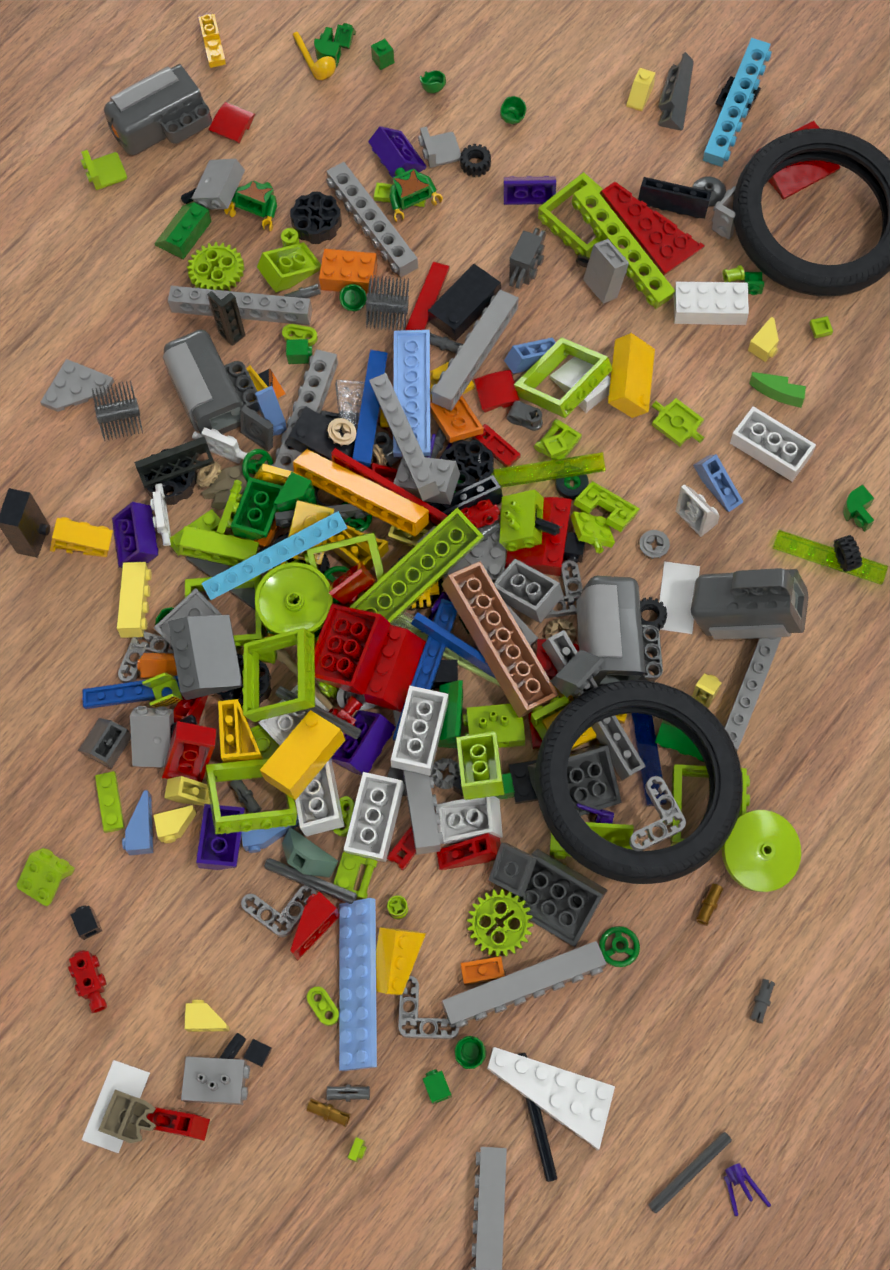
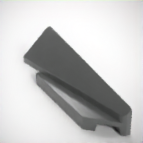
[658,52,694,131]

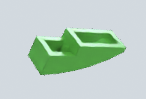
[749,372,806,408]

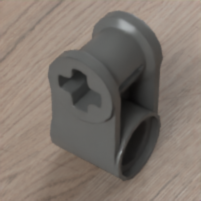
[506,401,543,431]
[374,432,402,468]

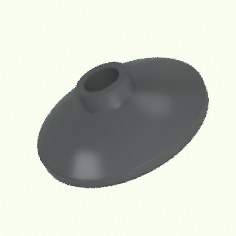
[692,177,726,207]

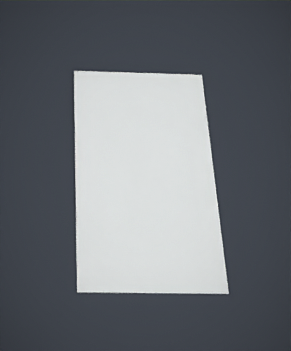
[657,561,700,634]
[82,1060,150,1153]

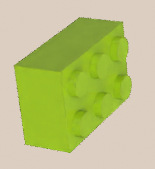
[456,732,505,800]

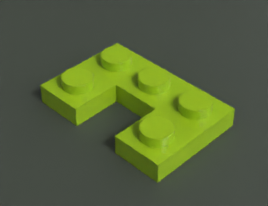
[573,481,640,532]

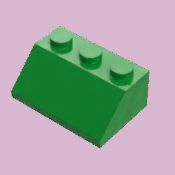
[154,202,212,260]
[274,472,317,528]
[231,477,283,540]
[438,680,464,748]
[655,720,724,762]

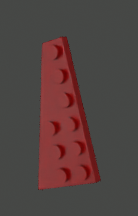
[600,182,705,275]

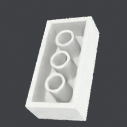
[674,282,749,325]
[730,407,816,482]
[391,686,448,776]
[295,758,345,836]
[344,772,405,862]

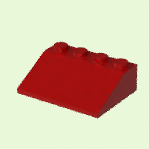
[756,120,841,200]
[505,497,572,576]
[314,604,391,695]

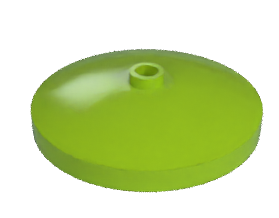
[255,562,333,635]
[722,810,801,892]

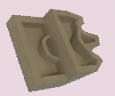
[201,465,247,510]
[98,1089,156,1143]

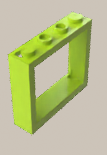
[538,172,621,258]
[514,337,613,418]
[304,532,385,580]
[185,574,265,649]
[242,628,315,722]
[206,758,297,834]
[671,764,750,850]

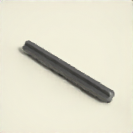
[276,686,361,739]
[264,858,357,904]
[648,1132,732,1213]

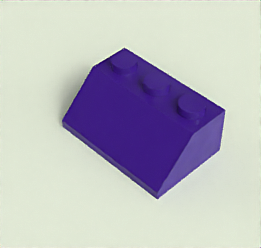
[368,126,427,178]
[504,176,556,205]
[112,502,158,568]
[331,710,396,775]
[196,804,245,870]

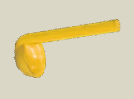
[293,32,336,80]

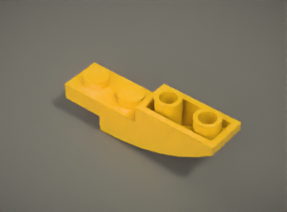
[198,14,226,68]

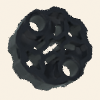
[290,191,342,244]
[441,440,494,492]
[144,449,197,505]
[217,654,272,707]

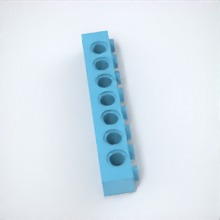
[703,38,772,167]
[202,511,347,600]

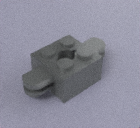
[509,228,546,289]

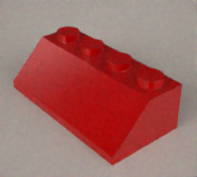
[364,624,426,712]

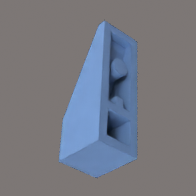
[504,338,556,374]
[255,386,287,436]
[693,454,743,512]
[122,790,153,855]
[242,814,299,853]

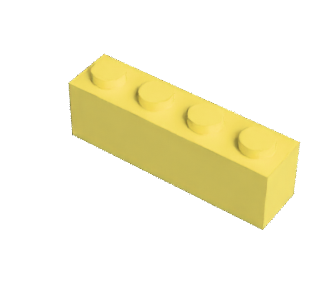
[117,562,152,638]

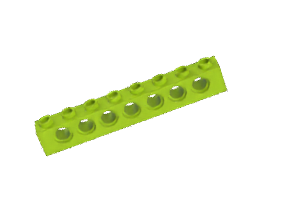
[572,182,675,309]

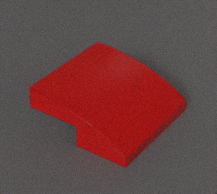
[208,102,255,144]
[474,370,520,413]

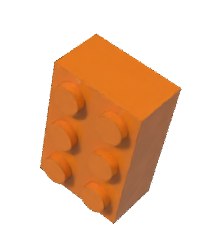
[319,249,378,294]

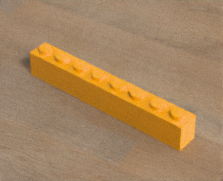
[293,449,429,537]

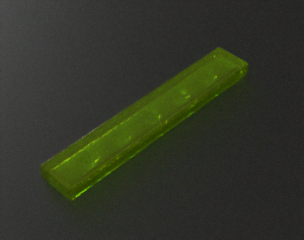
[494,452,606,487]
[773,530,888,585]

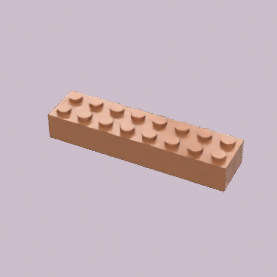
[442,561,559,718]

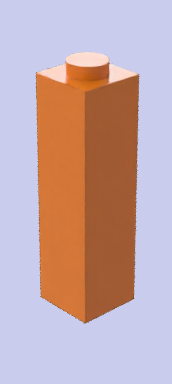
[137,653,177,678]

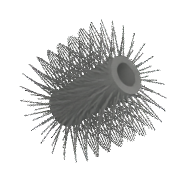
[366,275,409,331]
[92,381,143,441]

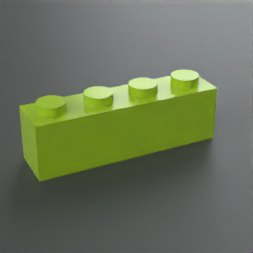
[179,526,259,566]

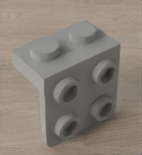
[418,126,461,168]
[712,186,736,239]

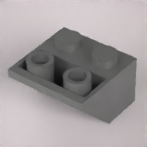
[550,650,604,698]
[78,718,131,769]

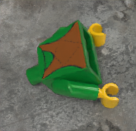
[389,168,443,222]
[224,181,277,232]

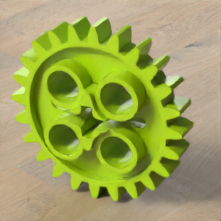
[187,242,245,291]
[467,889,534,957]

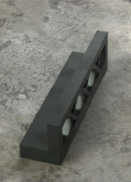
[207,291,246,346]
[134,437,214,489]

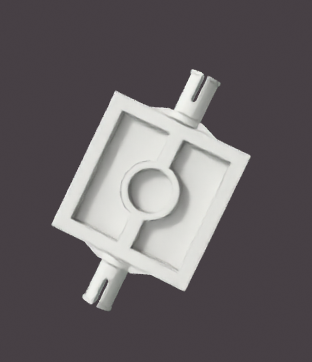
[192,427,248,464]
[150,484,171,546]

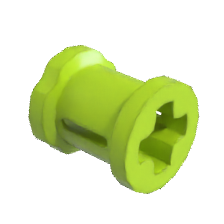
[722,265,745,282]

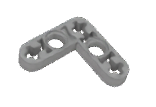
[544,560,583,619]
[118,631,174,683]
[629,776,686,851]
[241,885,317,937]
[398,976,459,1039]

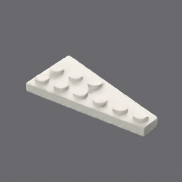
[487,1047,615,1151]

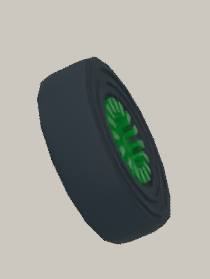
[556,467,589,500]

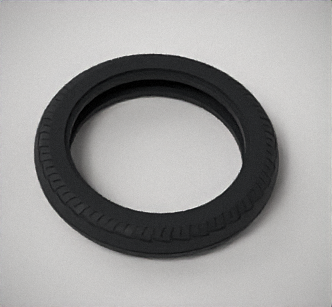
[733,128,890,296]
[535,680,743,884]

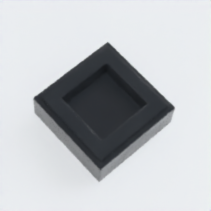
[244,1039,272,1068]

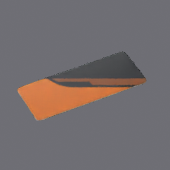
[258,369,286,399]

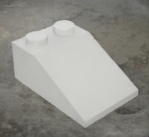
[550,357,611,413]
[676,485,720,537]
[259,685,329,745]
[436,796,503,844]

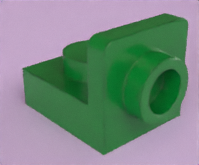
[334,23,356,49]
[744,272,764,295]

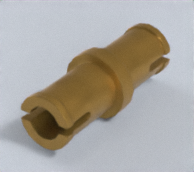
[696,883,724,926]
[306,1098,351,1127]

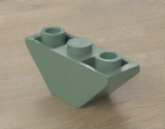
[282,827,338,877]

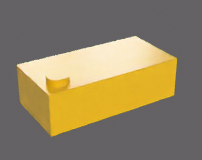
[608,333,655,418]
[260,710,345,800]

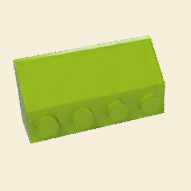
[550,822,634,859]

